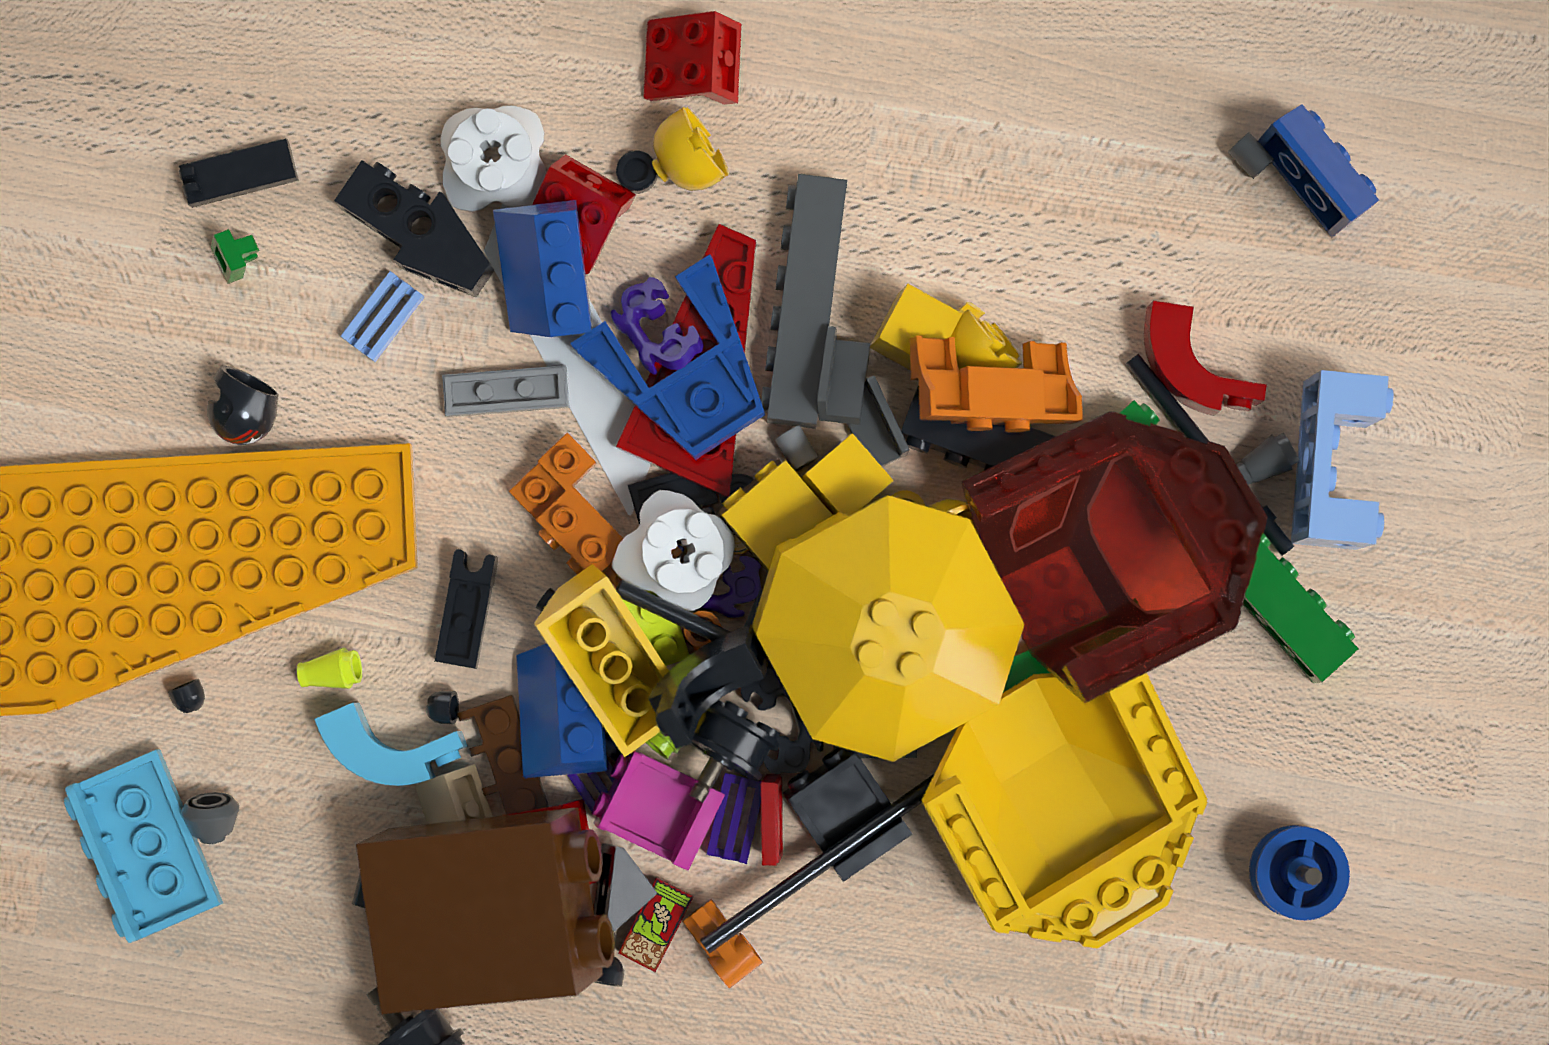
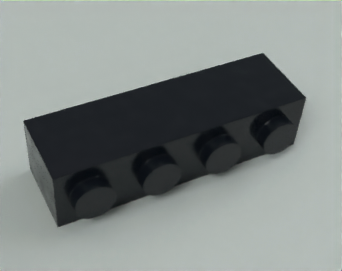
[901,386,1058,497]

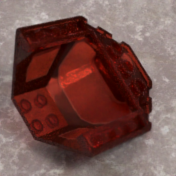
[961,411,1268,704]

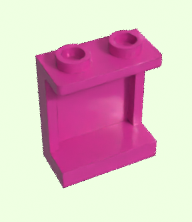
[591,750,725,871]

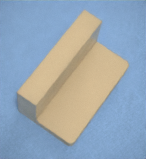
[415,764,493,824]

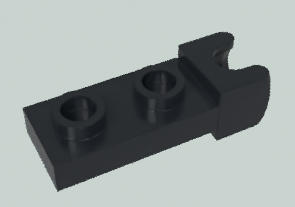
[434,549,498,669]

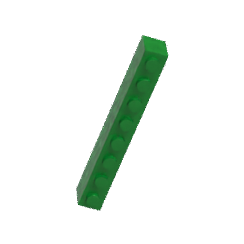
[1114,400,1359,683]

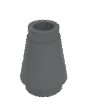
[1234,433,1300,486]

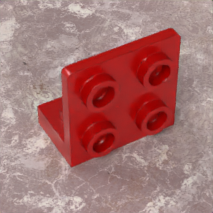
[644,11,742,105]
[532,155,636,274]

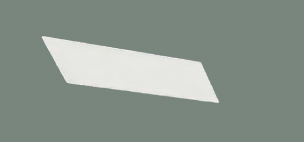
[484,204,651,516]

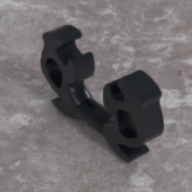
[741,667,824,774]

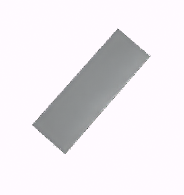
[442,365,570,417]

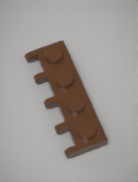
[457,695,549,814]

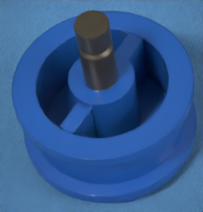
[1249,825,1350,921]

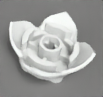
[440,106,546,211]
[612,490,735,613]

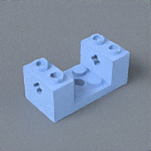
[1291,370,1394,550]

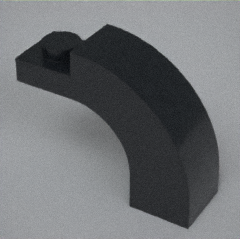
[648,624,769,749]

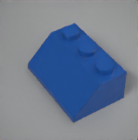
[1258,104,1379,238]
[493,200,592,337]
[516,643,608,778]

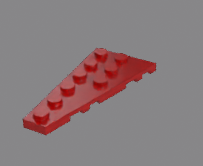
[616,224,757,498]

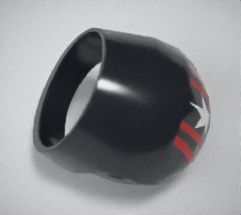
[207,366,279,445]

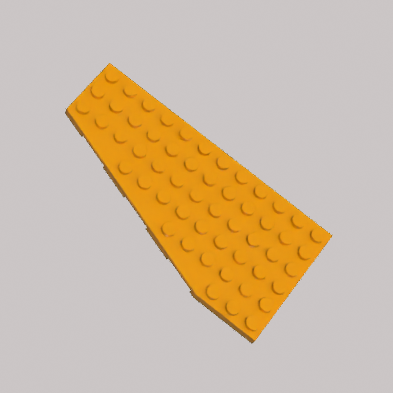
[0,443,418,716]

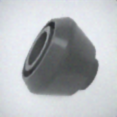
[181,792,239,844]

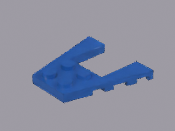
[570,254,765,460]

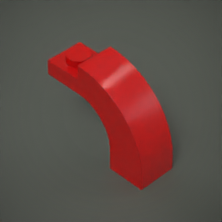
[1144,300,1267,416]

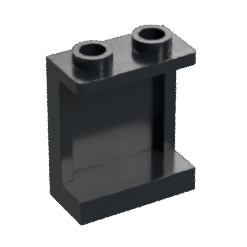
[782,747,912,882]

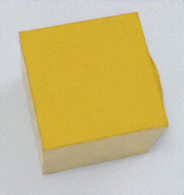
[870,284,962,370]
[801,433,894,516]

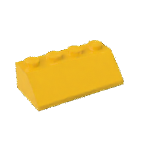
[534,564,669,757]

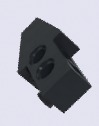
[334,160,494,298]

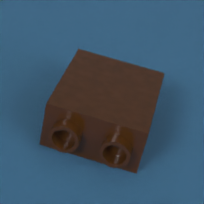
[356,807,615,1014]

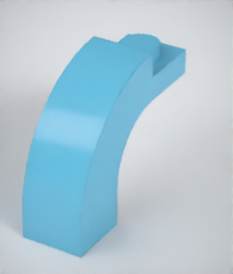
[314,702,468,786]

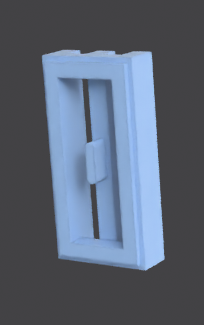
[341,271,425,362]

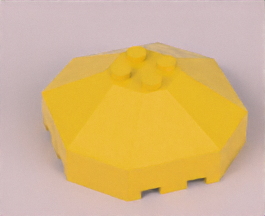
[752,495,1024,762]

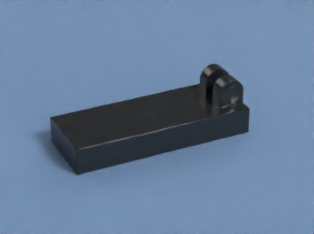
[179,138,299,208]

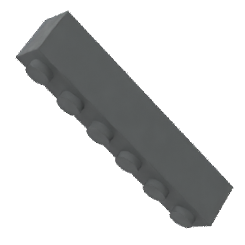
[761,174,847,429]

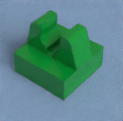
[211,229,260,284]

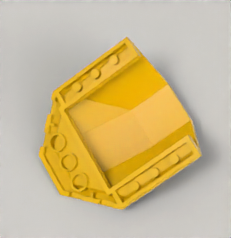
[922,667,1207,949]

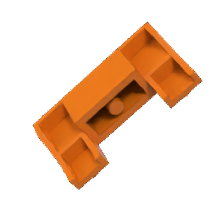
[910,336,1083,432]
[509,432,683,590]

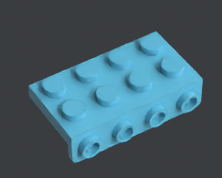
[64,749,223,943]

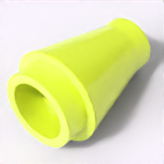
[297,648,362,689]

